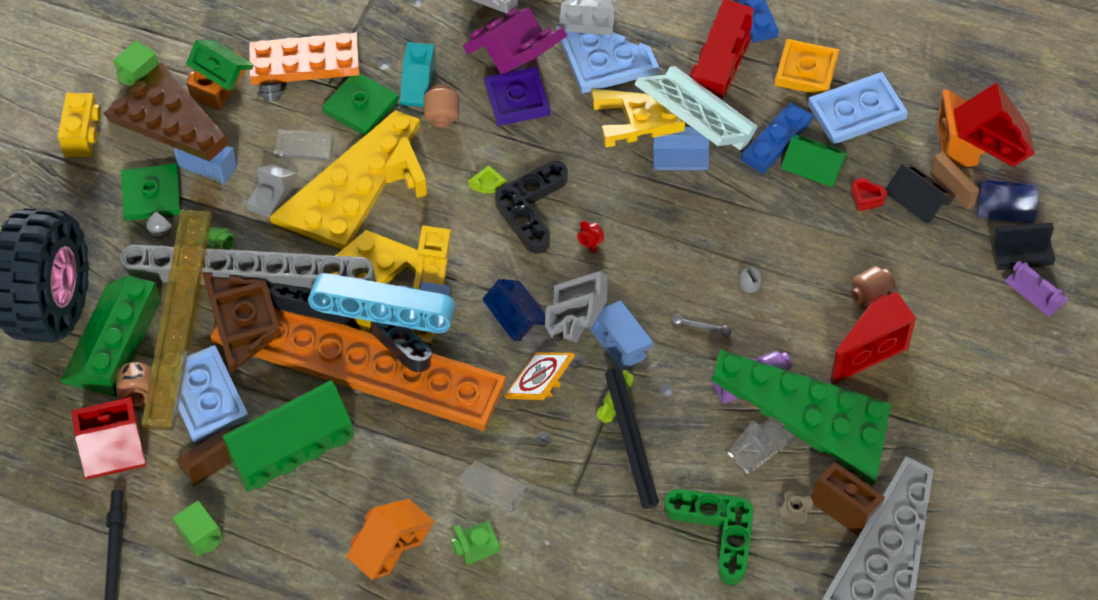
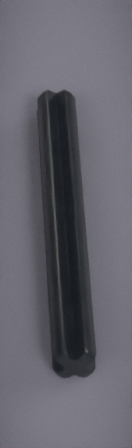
[605,367,659,509]

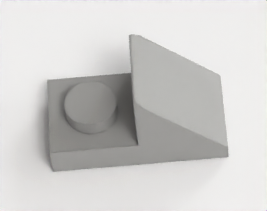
[246,165,298,217]

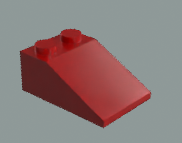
[830,291,916,385]

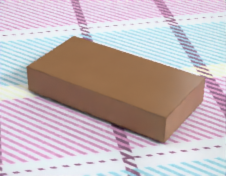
[930,152,979,210]

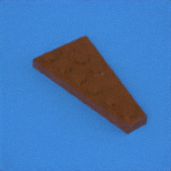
[104,62,229,162]

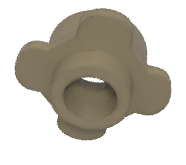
[779,491,813,524]

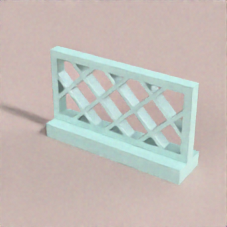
[634,66,758,150]

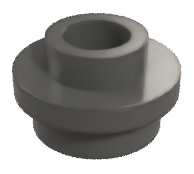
[257,83,285,102]

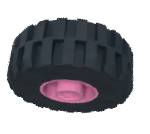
[0,208,89,343]

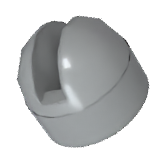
[146,212,172,237]
[738,267,762,293]

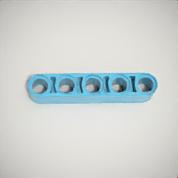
[308,273,456,333]

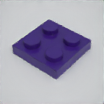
[484,67,550,126]

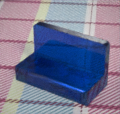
[978,179,1040,223]
[482,279,546,341]

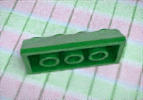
[61,276,161,397]
[222,380,354,492]

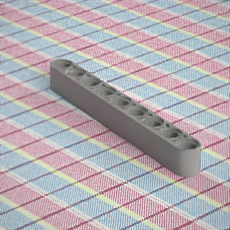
[121,245,377,290]

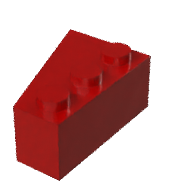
[953,82,1035,167]

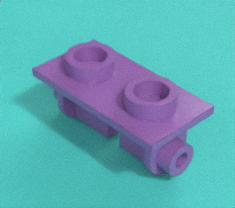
[1005,261,1068,317]

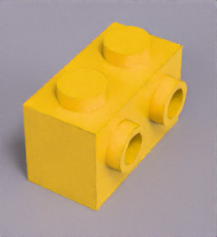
[58,93,101,157]

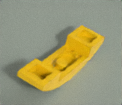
[403,225,451,344]

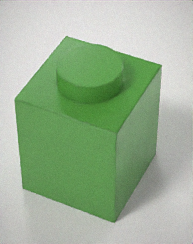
[113,40,158,86]
[172,500,223,557]

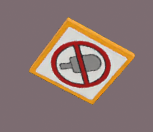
[504,352,575,400]

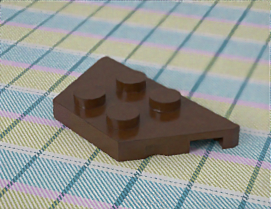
[203,273,281,372]

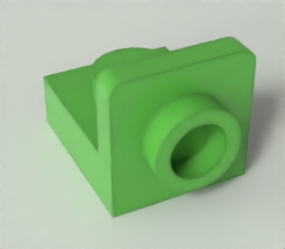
[450,521,501,565]

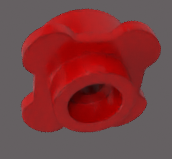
[577,221,604,253]

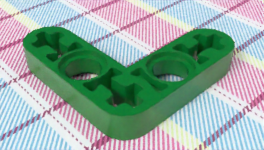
[664,489,753,585]

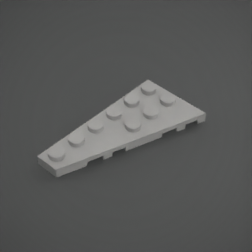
[822,456,934,600]

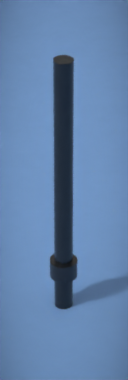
[104,490,125,600]

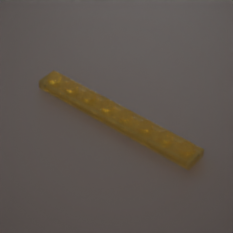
[142,210,212,431]

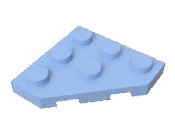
[556,26,659,94]

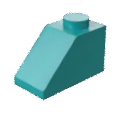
[400,42,436,107]

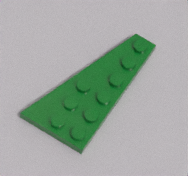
[711,350,891,487]

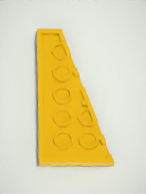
[269,110,421,250]

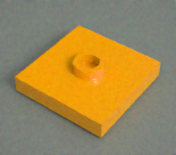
[774,39,840,95]

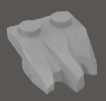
[559,0,615,35]
[545,271,608,343]

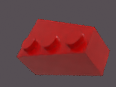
[689,0,754,101]

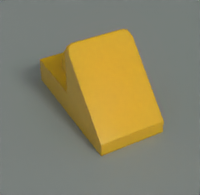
[384,137,427,198]

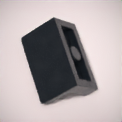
[886,164,955,223]
[991,223,1055,270]

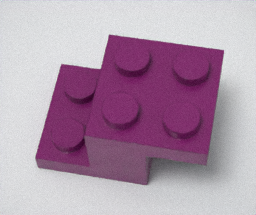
[462,7,568,74]

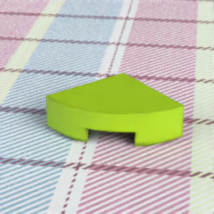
[468,165,508,193]

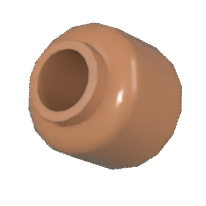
[423,85,459,128]

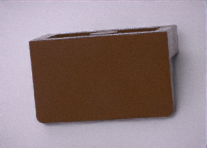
[176,427,231,486]
[811,462,885,536]

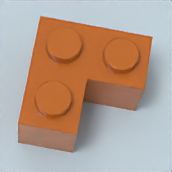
[346,499,435,580]

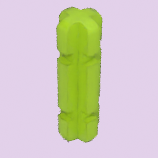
[596,370,634,424]

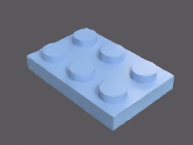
[808,72,908,145]
[160,345,249,443]

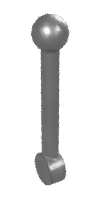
[672,314,732,337]

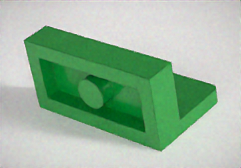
[186,40,254,90]
[782,134,849,187]

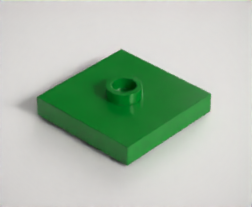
[322,74,399,136]
[121,163,181,221]

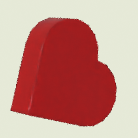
[851,178,887,211]

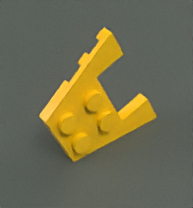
[591,89,685,147]
[331,230,419,333]

